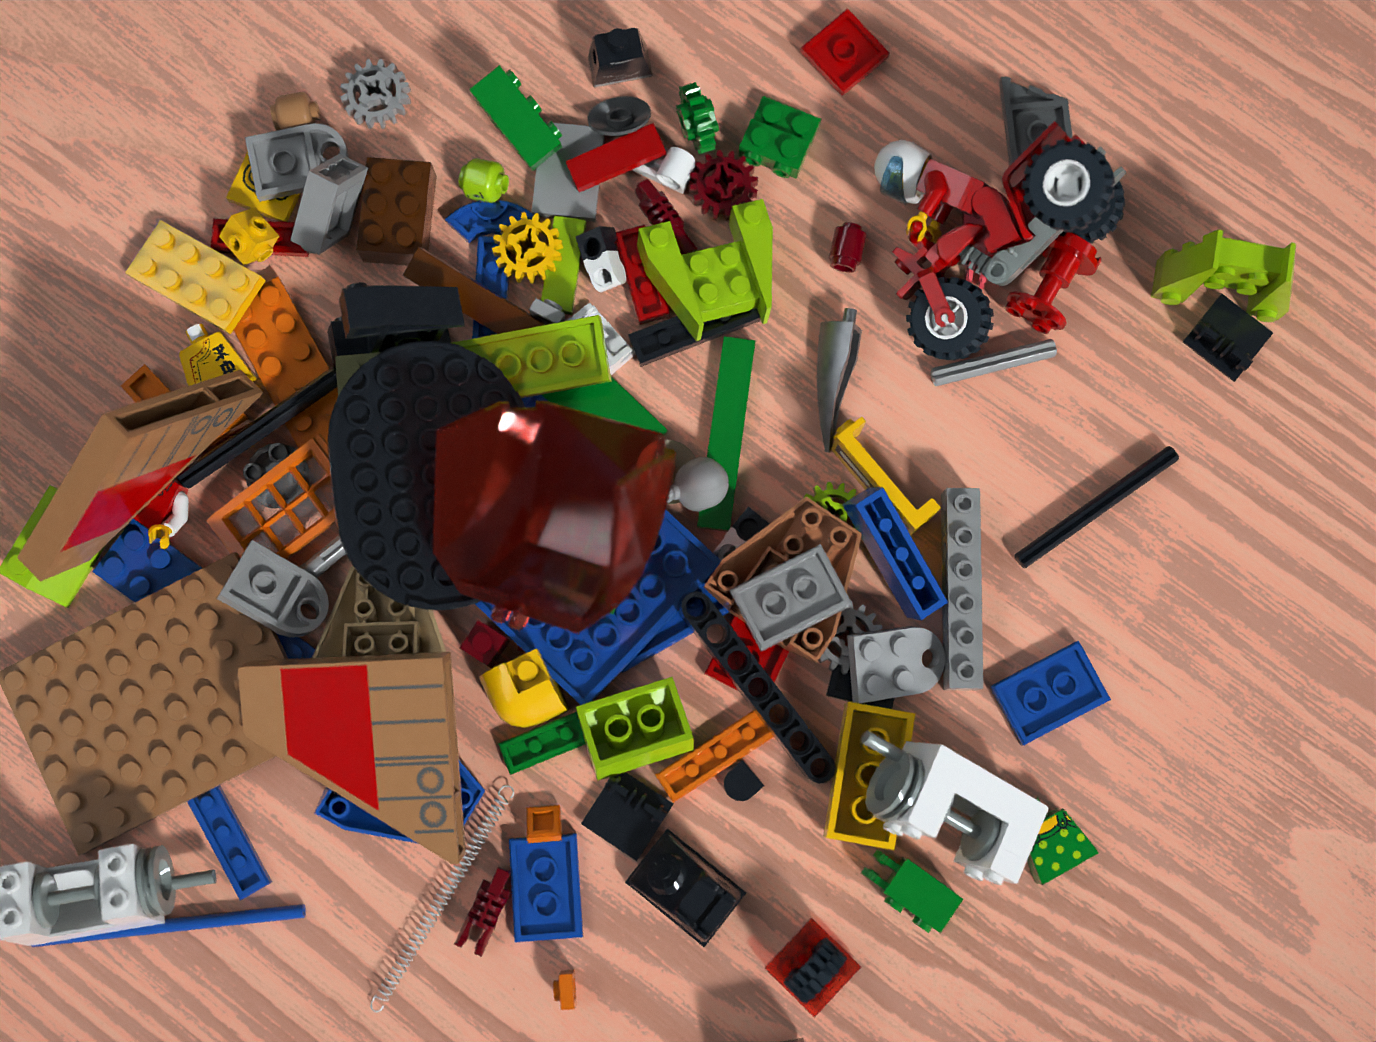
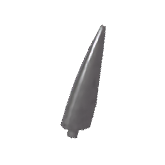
[817,308,862,453]

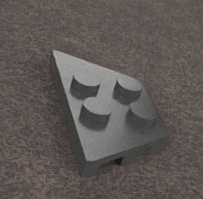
[999,76,1073,166]

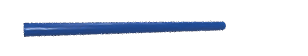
[32,904,306,947]

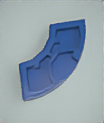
[445,200,534,243]

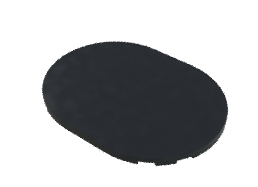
[328,341,540,610]

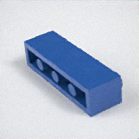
[842,487,948,620]

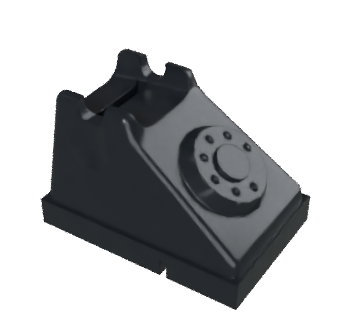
[625,828,746,947]

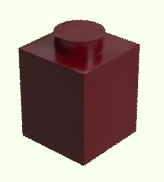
[460,620,510,669]

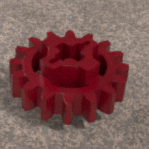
[689,150,758,221]

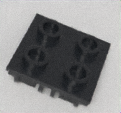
[1183,294,1273,382]
[581,772,673,861]

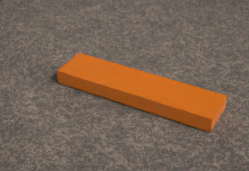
[655,708,780,803]

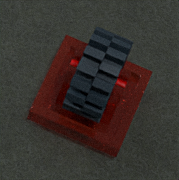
[764,917,861,1018]

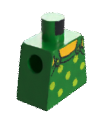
[1027,797,1099,885]

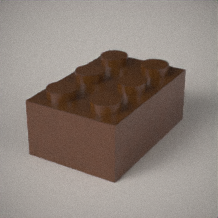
[356,157,437,265]

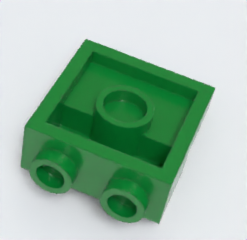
[738,96,821,179]

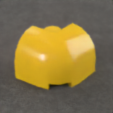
[479,648,570,728]

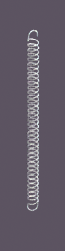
[370,785,514,1012]

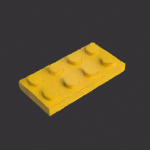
[125,220,266,334]

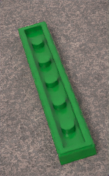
[697,336,756,532]

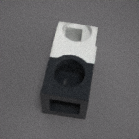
[576,226,626,293]
[713,506,770,561]

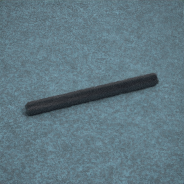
[177,367,337,488]
[1015,446,1179,568]

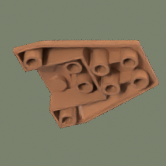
[704,497,862,663]

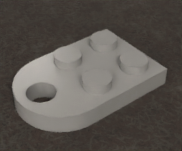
[245,123,349,202]
[217,540,329,637]
[847,626,945,704]

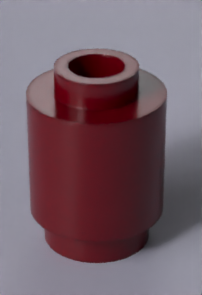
[829,222,867,273]

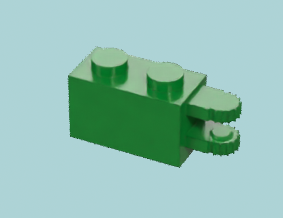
[861,849,963,933]

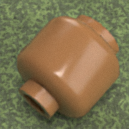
[270,92,320,131]

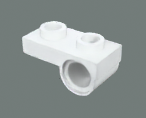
[632,147,696,194]

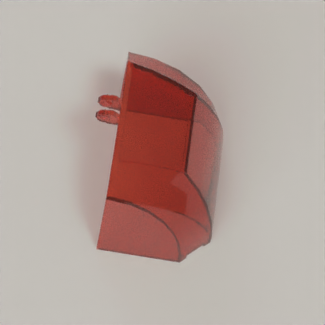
[433,401,676,634]

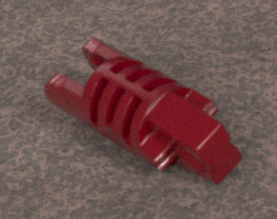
[454,866,511,957]

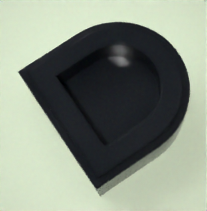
[724,761,765,801]

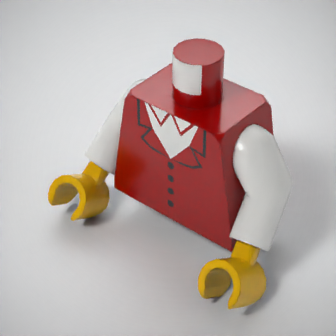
[133,478,189,549]

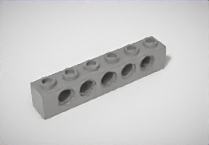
[941,488,983,691]

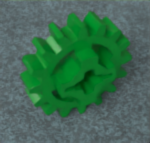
[676,82,719,154]

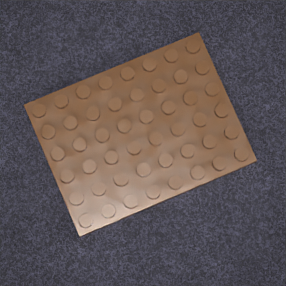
[0,552,288,855]

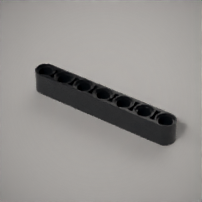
[678,592,836,784]

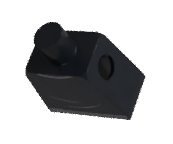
[588,28,653,88]

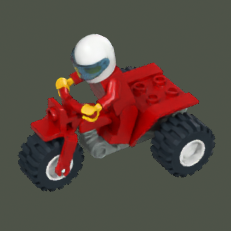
[874,121,1126,360]

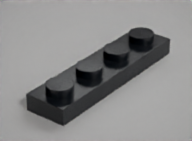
[628,308,761,367]

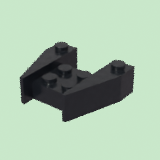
[327,283,465,368]

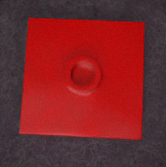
[800,8,890,96]

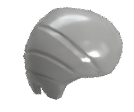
[652,457,729,512]

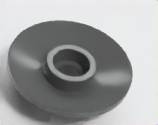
[588,97,651,136]

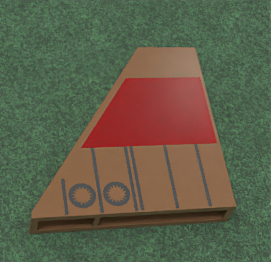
[17,370,263,582]
[235,652,466,864]

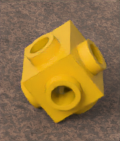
[219,207,279,265]

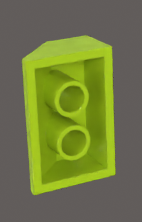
[0,485,107,608]
[576,676,694,781]

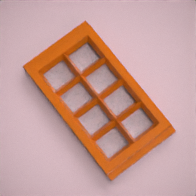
[206,434,336,560]

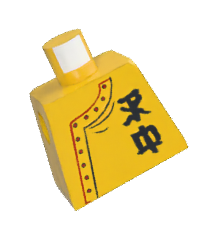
[179,324,258,386]

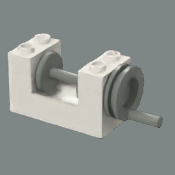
[861,731,1049,885]
[0,844,217,946]

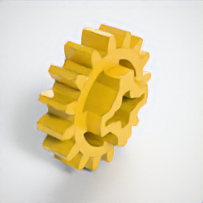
[492,212,563,284]

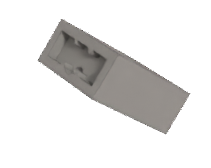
[290,154,368,255]

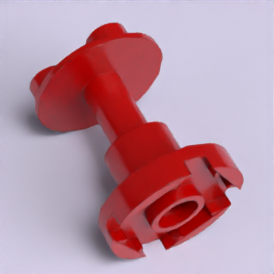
[1005,232,1102,334]

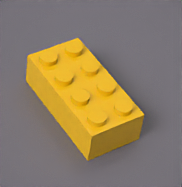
[823,702,916,850]

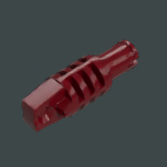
[635,179,698,255]

